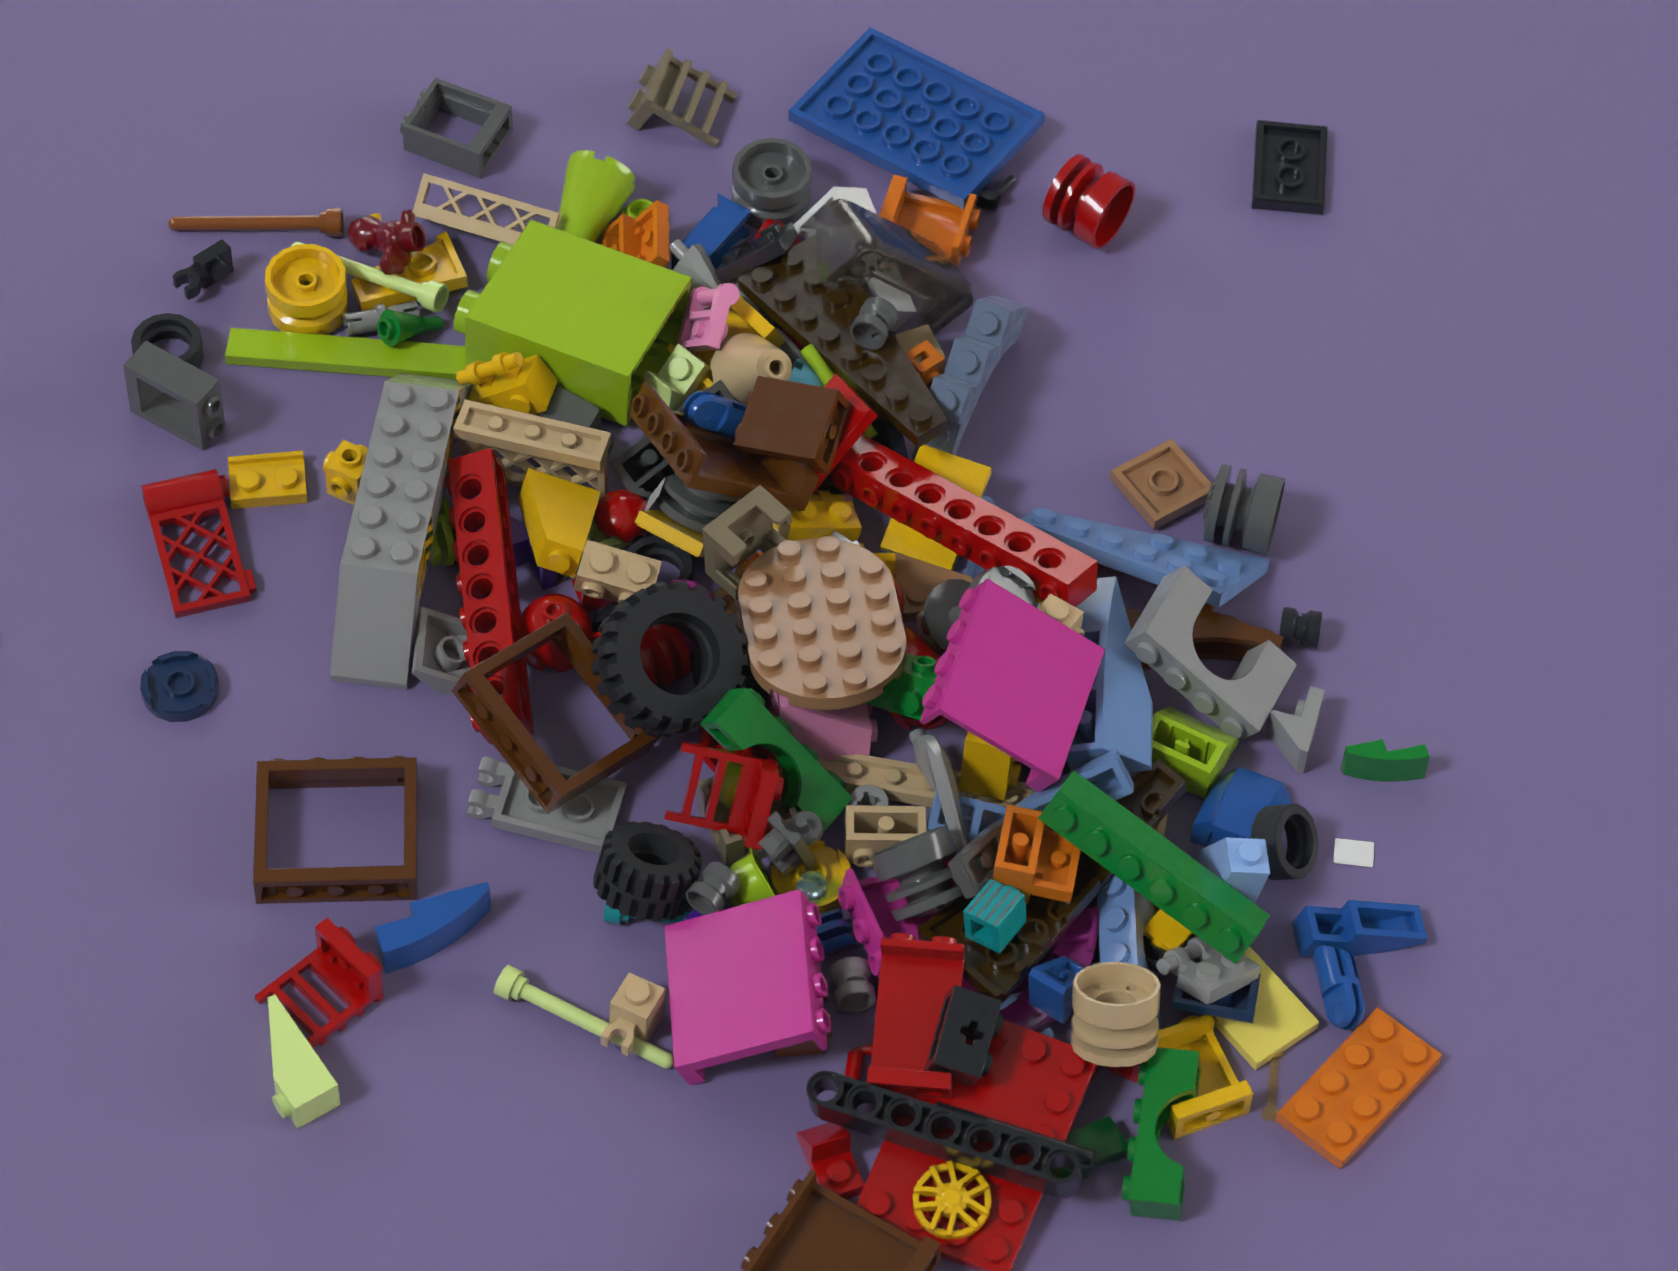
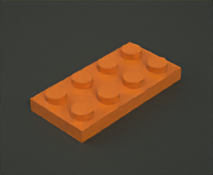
[1275,1007,1442,1170]

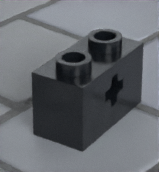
[924,985,1004,1087]

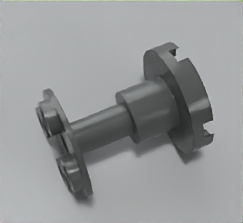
[921,566,1040,652]

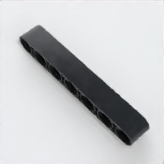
[806,1070,1082,1198]

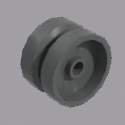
[732,138,812,229]

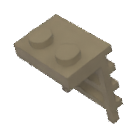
[626,48,737,148]

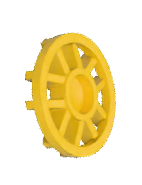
[912,1161,991,1239]

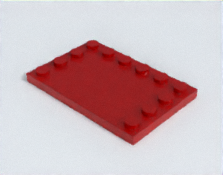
[856,1020,1097,1271]

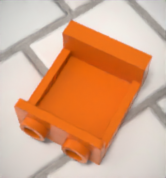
[878,174,981,270]

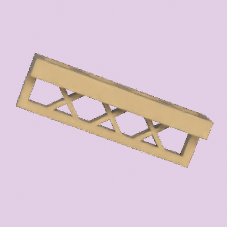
[412,173,561,245]

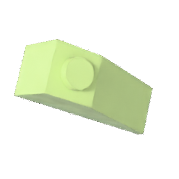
[268,994,340,1129]

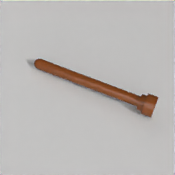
[168,207,344,237]

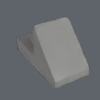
[1267,686,1325,773]

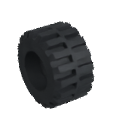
[593,821,702,922]

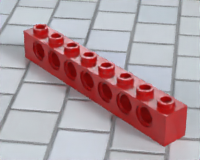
[831,434,1098,607]
[445,448,534,745]

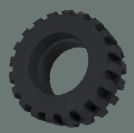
[591,581,750,738]

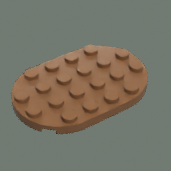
[738,536,907,710]

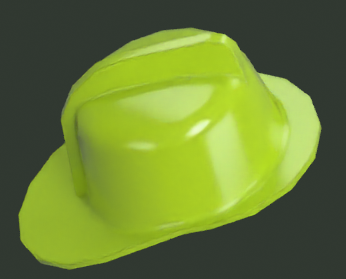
[730,848,775,907]

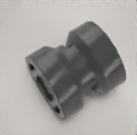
[850,297,898,350]
[685,861,741,915]

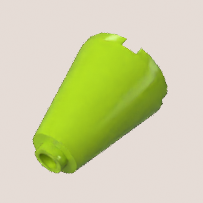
[557,150,636,242]

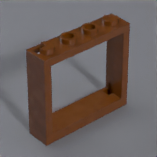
[451,612,663,814]
[253,756,418,904]

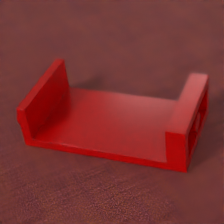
[867,933,965,1099]

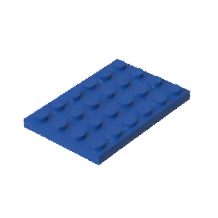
[788,27,1045,209]

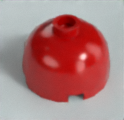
[520,594,593,672]

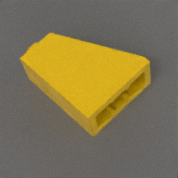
[518,468,601,578]

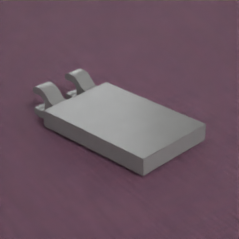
[467,757,627,854]

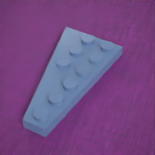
[1020,508,1270,608]

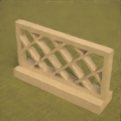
[453,399,611,501]

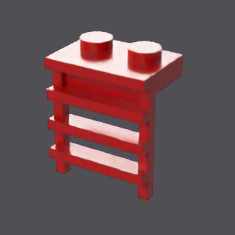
[664,742,784,850]
[254,918,383,1048]

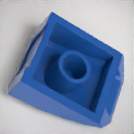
[1190,766,1293,847]

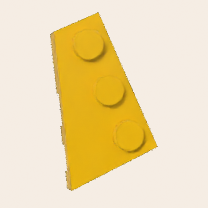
[351,231,468,311]

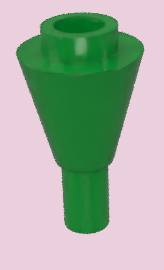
[377,309,443,346]

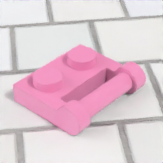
[677,283,740,352]

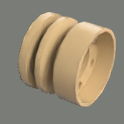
[1071,962,1160,1067]

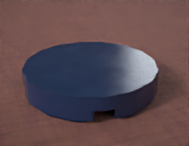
[140,651,219,722]

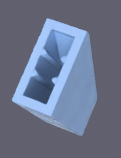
[1196,837,1270,903]

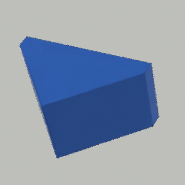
[1029,956,1085,1024]

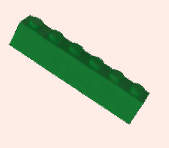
[1038,770,1270,964]

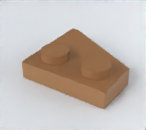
[895,553,973,622]

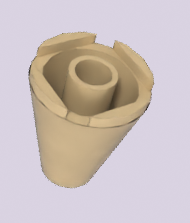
[710,333,792,405]

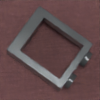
[400,78,513,178]
[123,341,225,451]

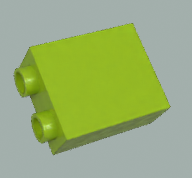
[454,220,691,426]

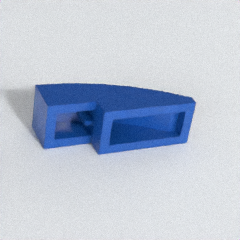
[375,882,491,974]
[1292,900,1428,957]

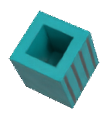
[963,879,1027,954]

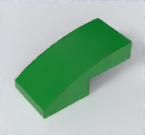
[1341,739,1430,782]

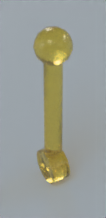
[1261,1050,1284,1122]

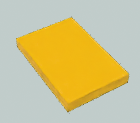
[880,445,992,571]

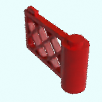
[141,469,257,618]

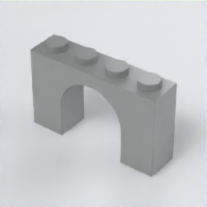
[1124,565,1297,741]

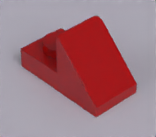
[797,1122,864,1199]

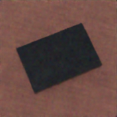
[1251,120,1328,215]

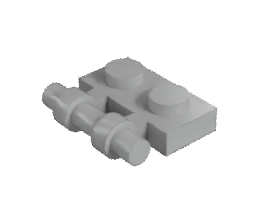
[1156,936,1261,1005]

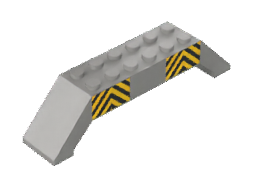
[330,373,474,690]

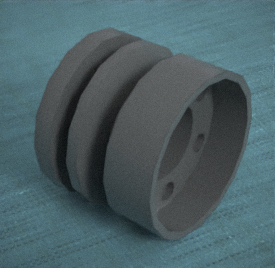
[1203,464,1285,555]
[657,470,742,533]
[869,825,963,921]

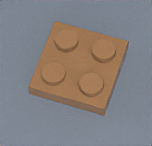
[1110,438,1211,530]

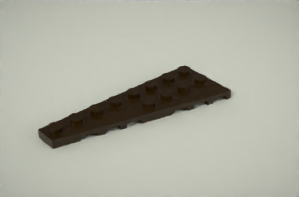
[737,230,948,448]
[917,759,1186,1004]

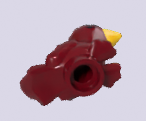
[348,209,426,275]

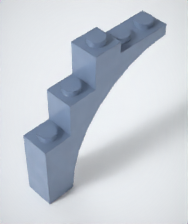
[911,295,1029,462]

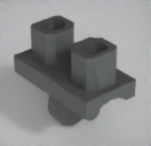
[758,811,824,877]

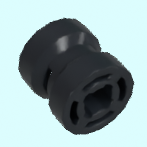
[1279,607,1322,650]

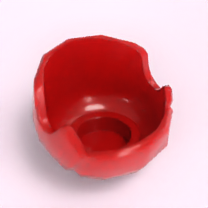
[593,489,651,543]

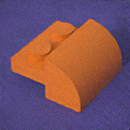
[602,200,671,268]
[993,804,1081,904]

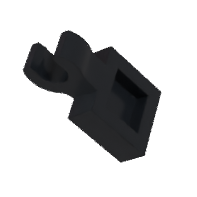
[172,239,234,300]

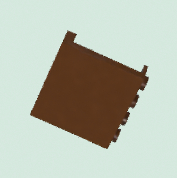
[629,382,819,511]
[741,1170,941,1271]

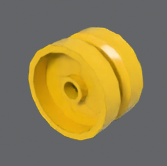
[265,244,349,335]

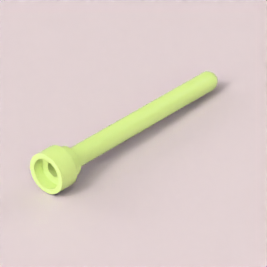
[291,242,449,313]
[494,965,674,1069]

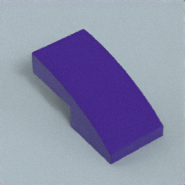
[510,516,557,590]

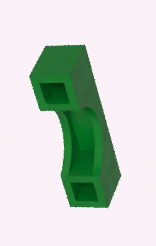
[700,688,853,833]
[1122,1047,1201,1221]

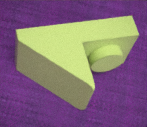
[643,344,710,410]

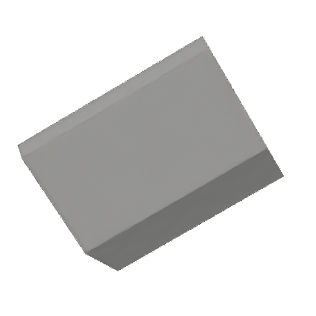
[412,606,492,695]

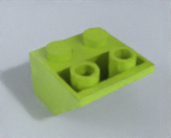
[1152,706,1239,799]

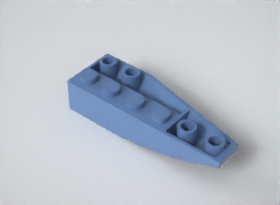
[1066,576,1153,773]

